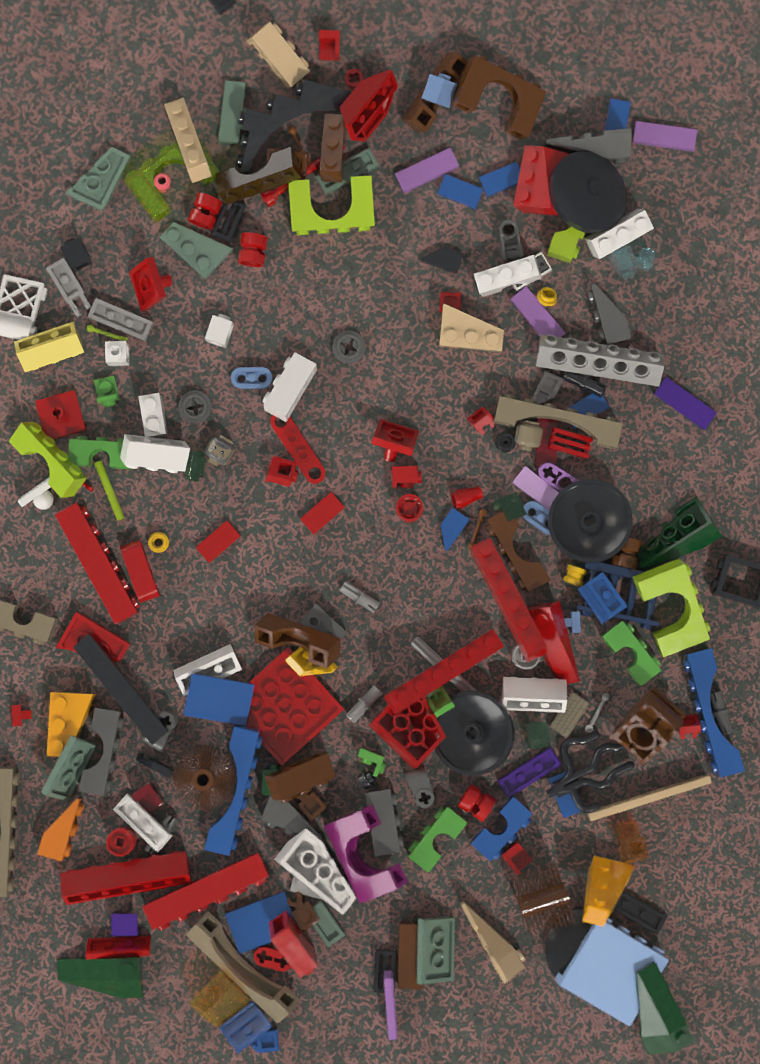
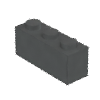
[365,788,404,856]

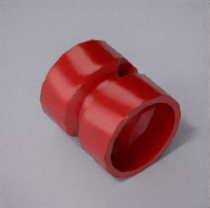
[187,192,222,230]
[238,232,268,268]
[396,494,423,523]
[457,783,497,822]
[106,826,137,856]

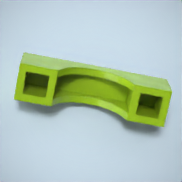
[547,227,585,263]
[9,422,87,498]

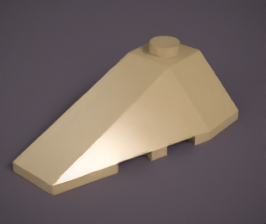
[460,900,525,984]

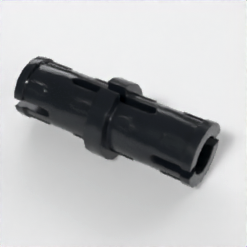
[564,372,607,398]

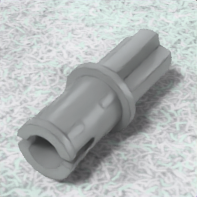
[340,581,381,613]
[346,685,383,723]

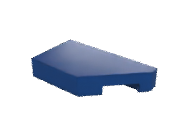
[440,508,470,551]
[250,1028,279,1053]

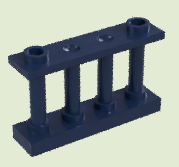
[574,562,660,630]

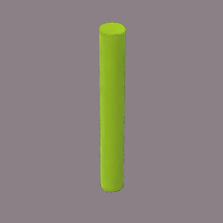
[94,461,125,521]

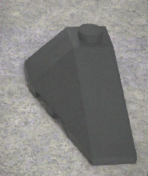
[545,128,632,165]

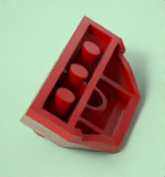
[340,70,398,142]

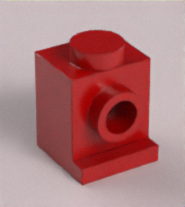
[265,456,299,487]
[392,466,422,489]

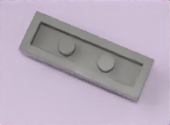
[88,298,154,342]

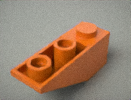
[37,797,84,861]

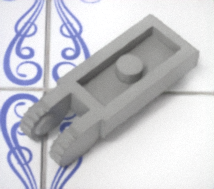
[46,257,91,317]

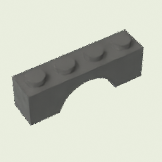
[79,707,125,796]

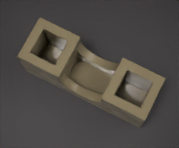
[0,600,58,645]

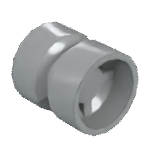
[511,644,540,669]

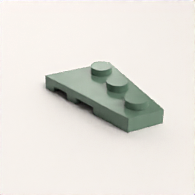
[66,147,131,212]
[160,222,233,280]

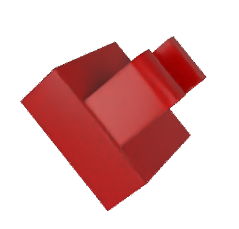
[467,407,494,435]
[11,705,32,726]
[679,714,701,739]

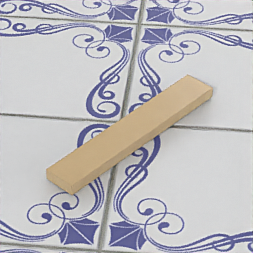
[587,774,712,821]

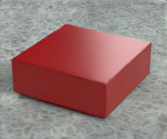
[439,292,461,313]

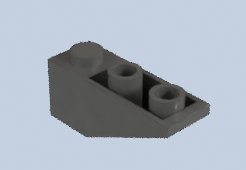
[587,284,631,345]
[261,795,323,841]

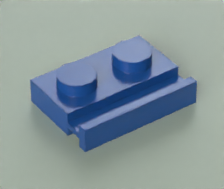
[577,572,627,624]
[219,1001,272,1054]

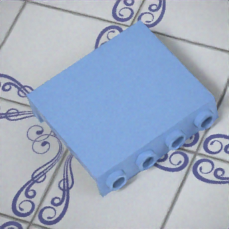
[554,918,669,1026]

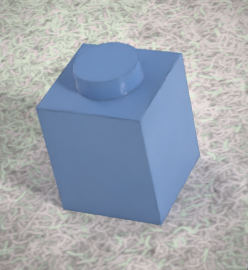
[422,73,457,108]

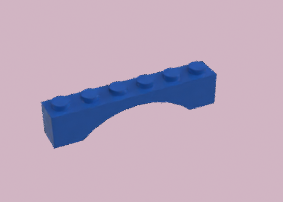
[682,648,745,778]
[204,724,263,856]

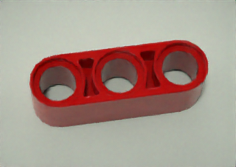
[120,539,160,603]

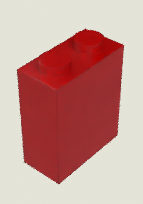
[269,910,318,978]

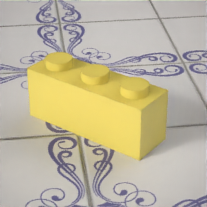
[14,322,84,372]

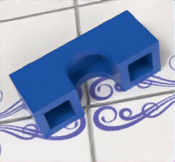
[470,796,532,861]

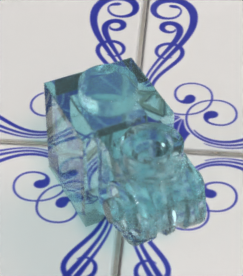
[608,245,655,280]

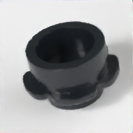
[495,433,516,453]
[357,770,376,790]

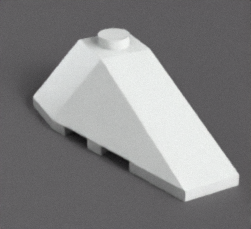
[274,828,356,915]

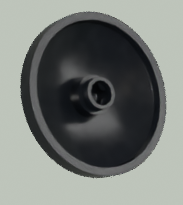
[549,151,627,233]
[548,479,633,563]
[435,691,515,776]
[545,907,622,977]

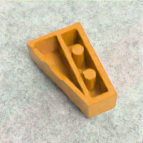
[47,692,96,757]
[583,856,635,926]

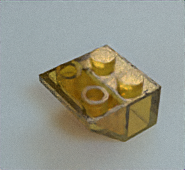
[189,969,251,1029]

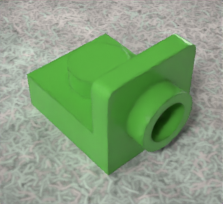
[94,376,120,407]
[425,686,455,717]
[358,748,387,777]

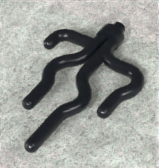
[546,731,635,814]

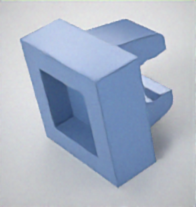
[564,612,581,633]

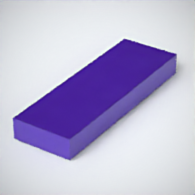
[653,377,717,430]
[497,747,562,798]

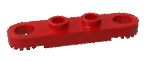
[270,415,326,484]

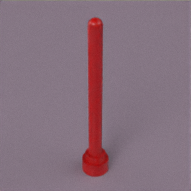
[260,145,345,208]

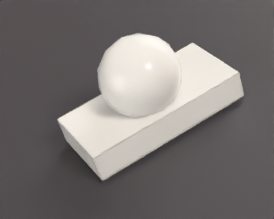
[18,478,54,510]

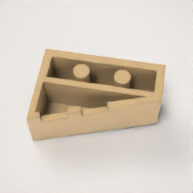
[246,22,310,88]
[439,304,504,352]

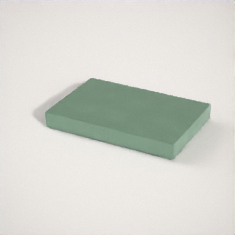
[41,735,98,801]
[417,916,455,985]

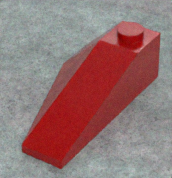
[527,601,580,684]

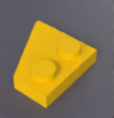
[285,647,338,676]

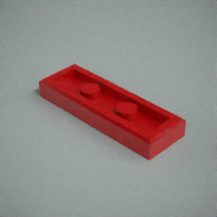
[86,935,152,959]

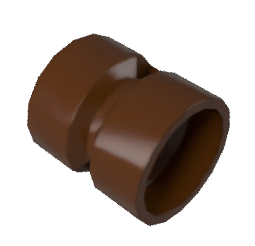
[610,538,642,570]

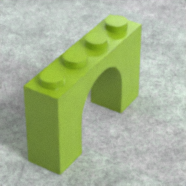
[289,176,375,235]
[633,559,711,658]

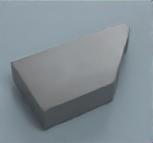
[532,371,564,404]

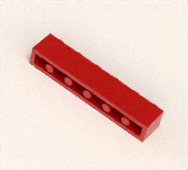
[55,502,140,625]
[471,538,547,663]
[384,629,504,715]
[60,851,191,905]
[142,851,270,931]

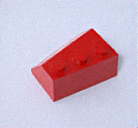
[513,146,569,216]
[368,697,446,769]

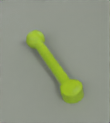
[86,324,128,342]

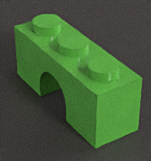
[68,436,133,470]
[600,621,661,686]
[408,806,468,873]

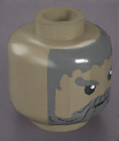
[514,420,543,451]
[204,435,235,467]

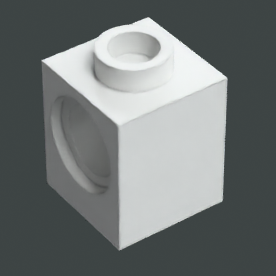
[205,314,234,348]
[105,341,130,366]

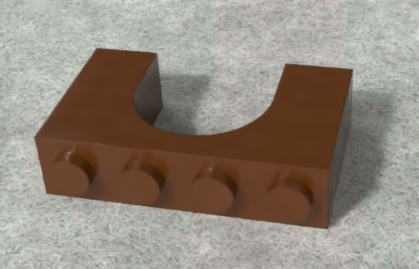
[450,55,547,140]

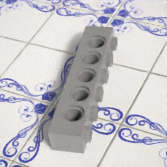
[536,334,664,386]

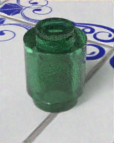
[183,451,206,482]

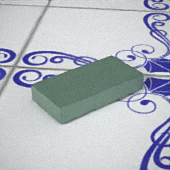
[313,900,345,947]

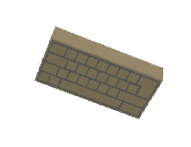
[549,692,590,738]

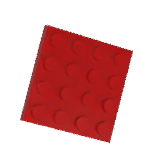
[246,647,344,766]

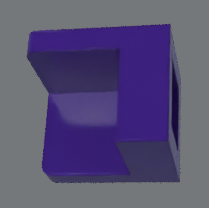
[111,911,140,936]

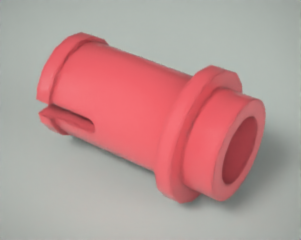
[154,173,170,193]

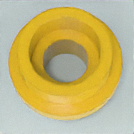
[536,287,557,306]
[148,532,169,553]

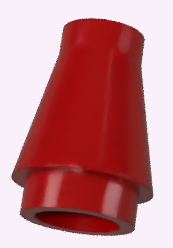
[451,486,483,509]

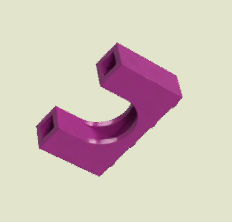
[324,805,408,903]

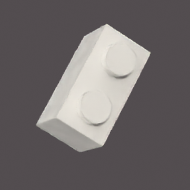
[138,393,169,438]

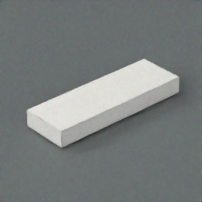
[113,794,172,852]

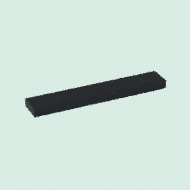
[73,634,169,745]

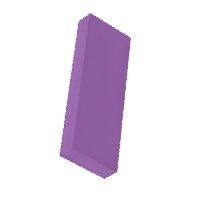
[633,121,697,151]
[395,148,459,194]
[510,286,566,337]
[384,970,397,1040]

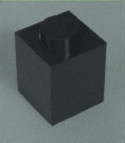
[60,238,92,273]

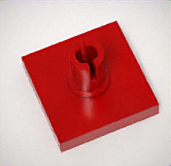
[129,257,172,311]
[35,390,87,440]
[371,419,420,462]

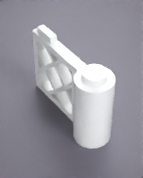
[0,274,48,340]

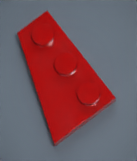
[56,611,131,662]

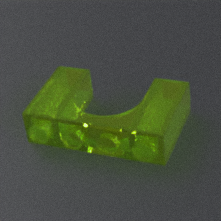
[123,139,220,224]

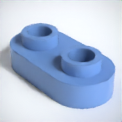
[231,367,273,389]
[522,501,550,535]

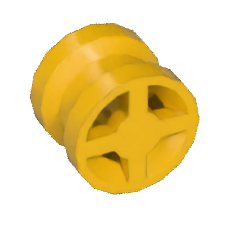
[563,565,587,587]

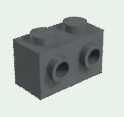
[299,604,347,640]

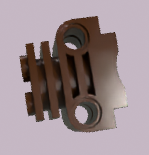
[609,687,686,765]

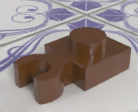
[293,792,327,821]
[287,891,321,932]

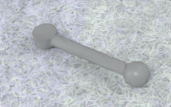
[585,693,610,733]

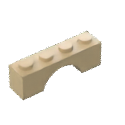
[164,97,212,183]

